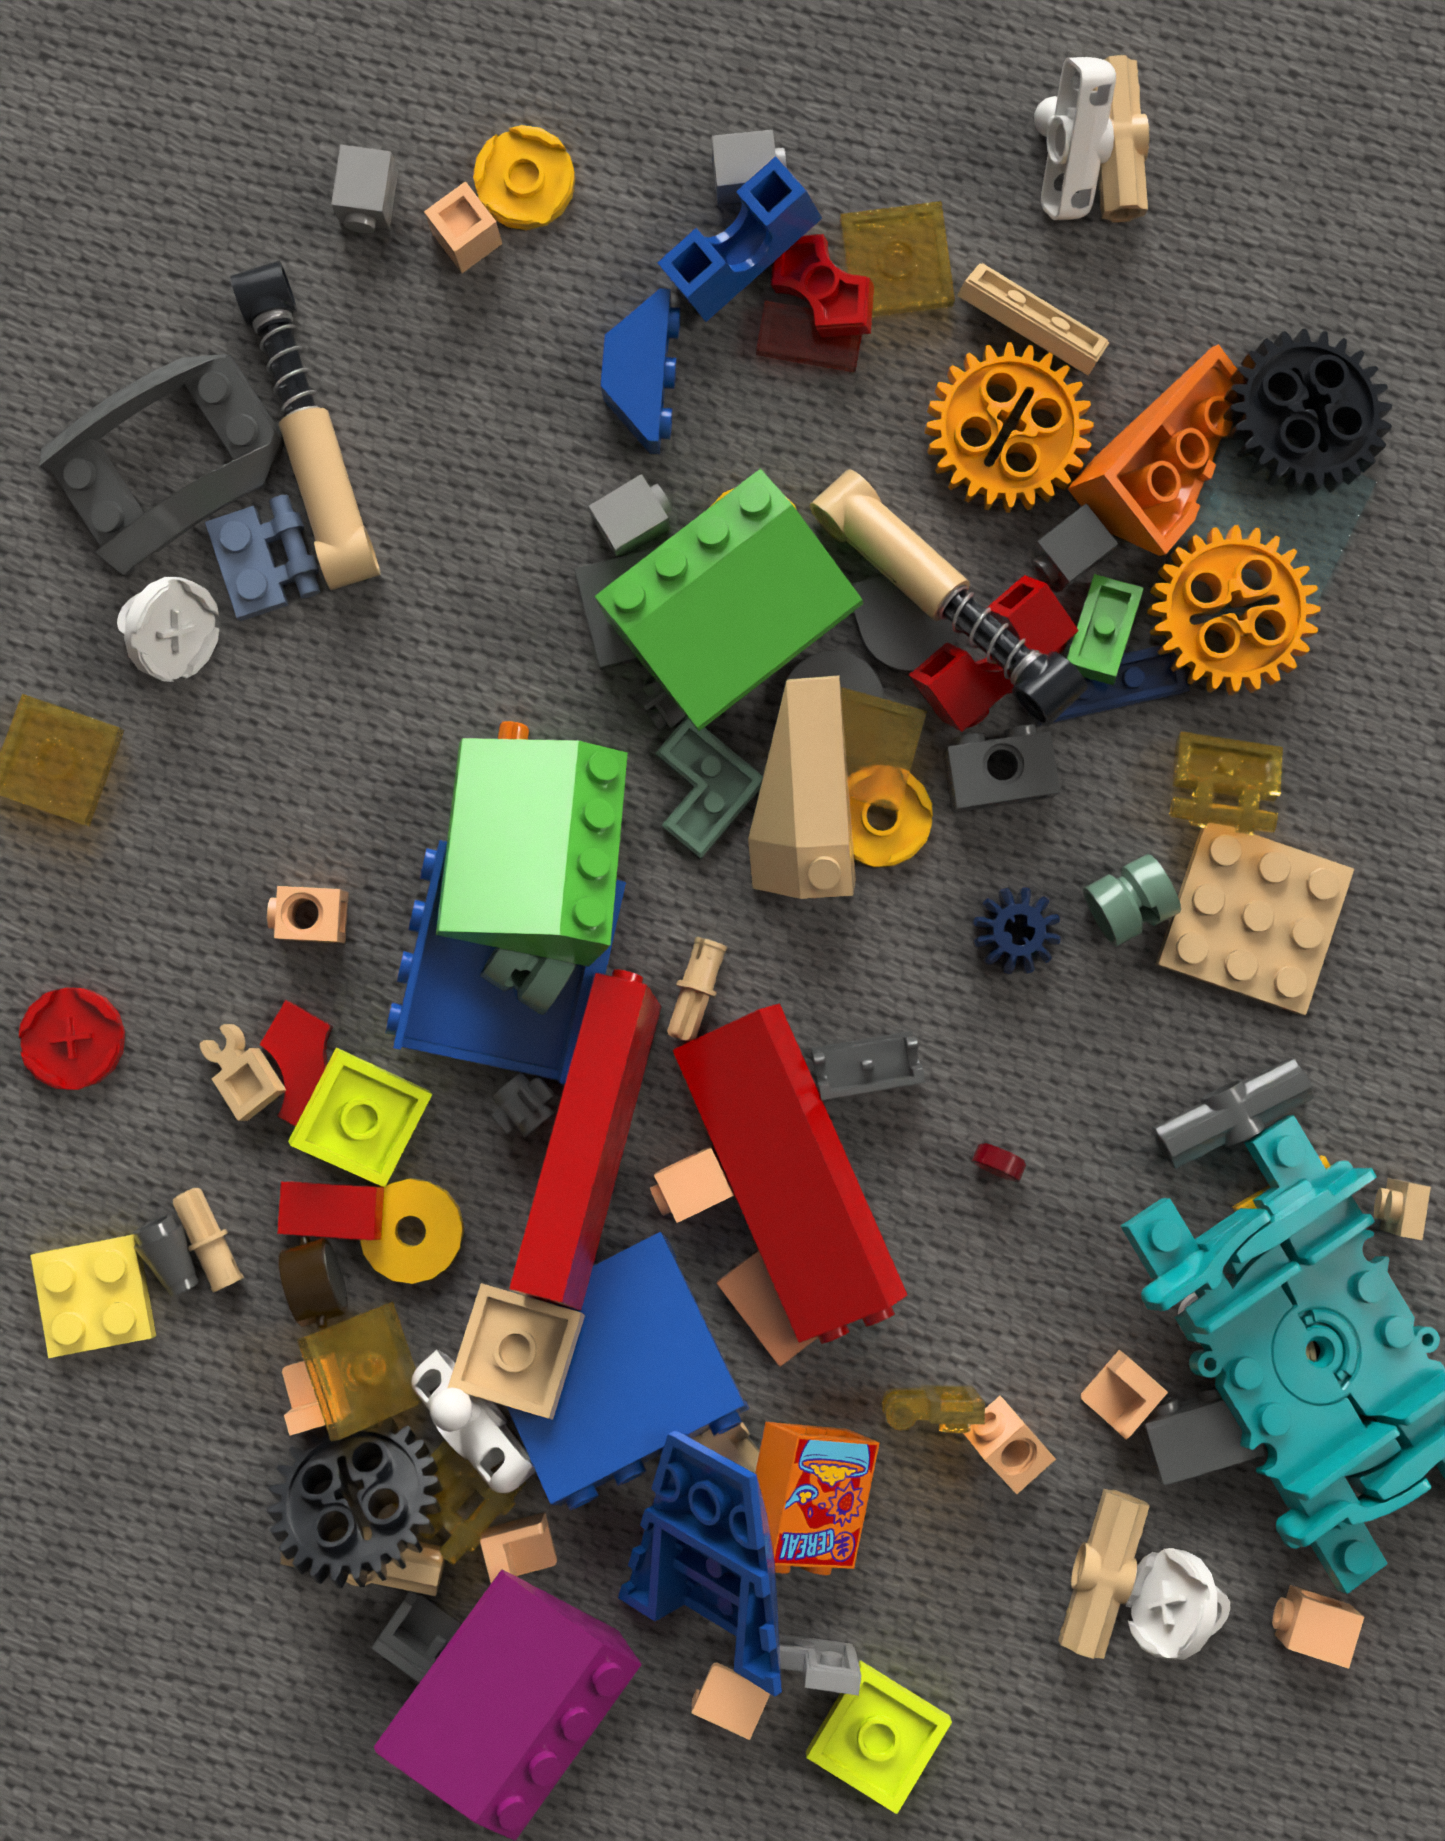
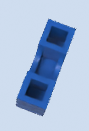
[657,156,822,322]

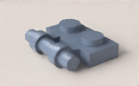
[205,495,320,622]

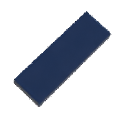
[1036,645,1190,727]

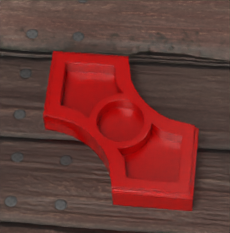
[771,234,874,337]
[259,1000,333,1127]

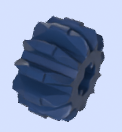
[972,887,1061,975]

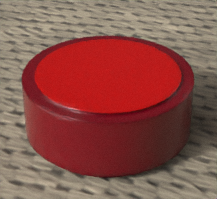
[971,1143,1027,1182]

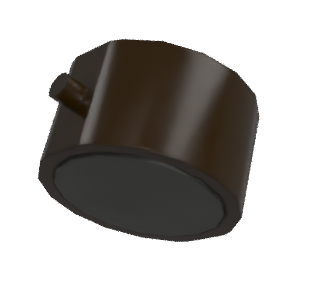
[279,1236,348,1329]

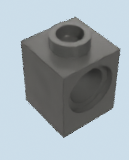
[1031,504,1118,591]

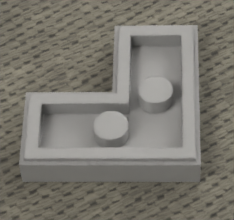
[779,1633,861,1696]

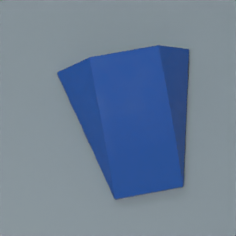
[618,1430,782,1697]

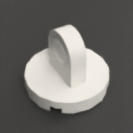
[117,577,219,682]
[1126,1548,1230,1660]

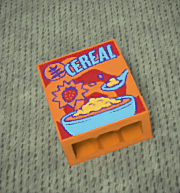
[755,1422,880,1575]

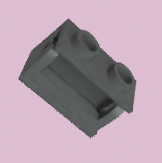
[1140,1383,1265,1486]

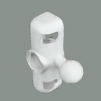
[1034,57,1116,220]
[411,1349,536,1493]

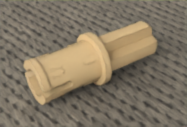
[667,937,727,1042]
[173,1188,244,1293]

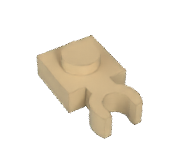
[200,1024,286,1121]

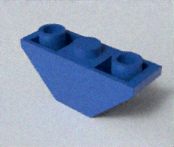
[601,288,681,454]

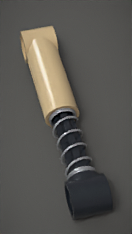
[230,260,381,590]
[810,469,1088,727]

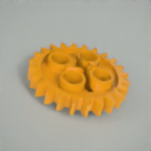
[925,342,1094,513]
[1147,525,1320,695]

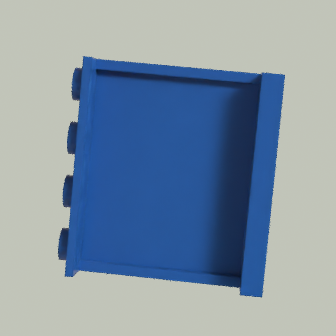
[385,840,626,1084]
[507,1232,750,1510]

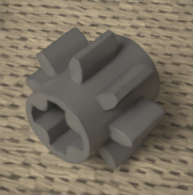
[490,1073,555,1138]

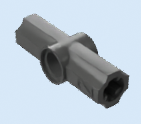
[1152,1059,1315,1169]

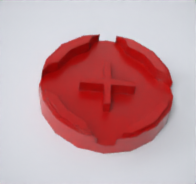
[19,987,125,1090]

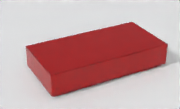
[277,1181,384,1240]

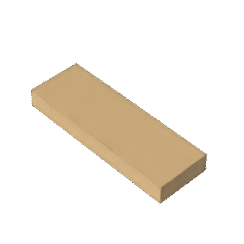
[957,263,1110,376]

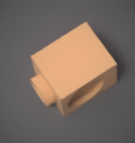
[267,886,348,944]
[650,1146,734,1223]
[961,1396,1056,1494]
[1272,1585,1364,1669]

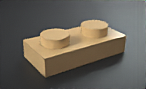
[1374,1178,1431,1240]

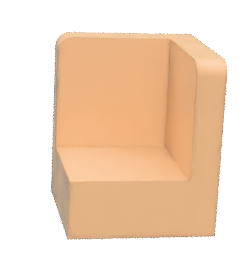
[424,181,502,273]
[1081,1350,1168,1440]
[282,1353,349,1436]
[480,1512,557,1583]
[691,1663,770,1740]

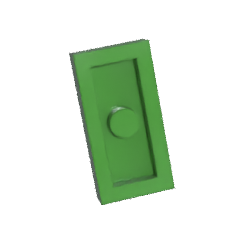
[1067,574,1144,686]

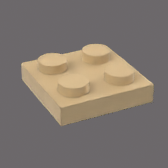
[447,1283,585,1420]

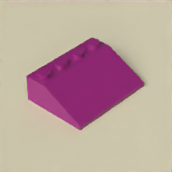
[374,1569,642,1841]

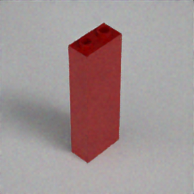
[509,969,662,1311]
[672,1003,908,1344]

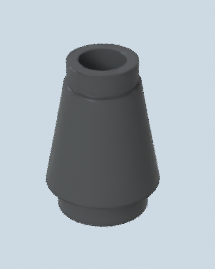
[133,1214,199,1296]

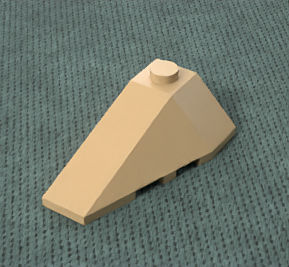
[748,676,856,899]

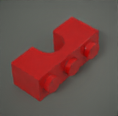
[908,575,1079,732]

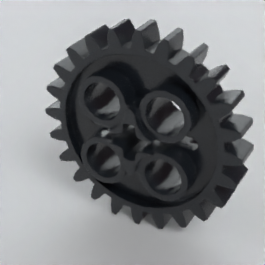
[1223,329,1392,495]
[267,1413,443,1589]

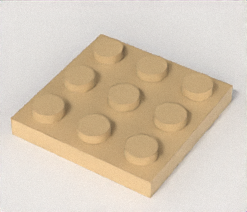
[1155,818,1354,1015]

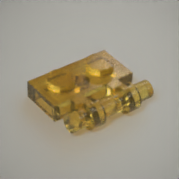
[1169,732,1283,835]
[881,1385,985,1433]
[393,1440,527,1565]

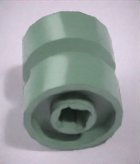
[1083,853,1181,947]
[479,947,576,1015]

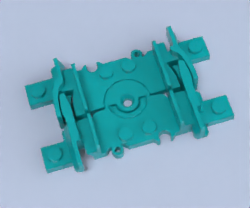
[1120,1115,1445,1594]

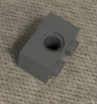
[943,725,1061,813]

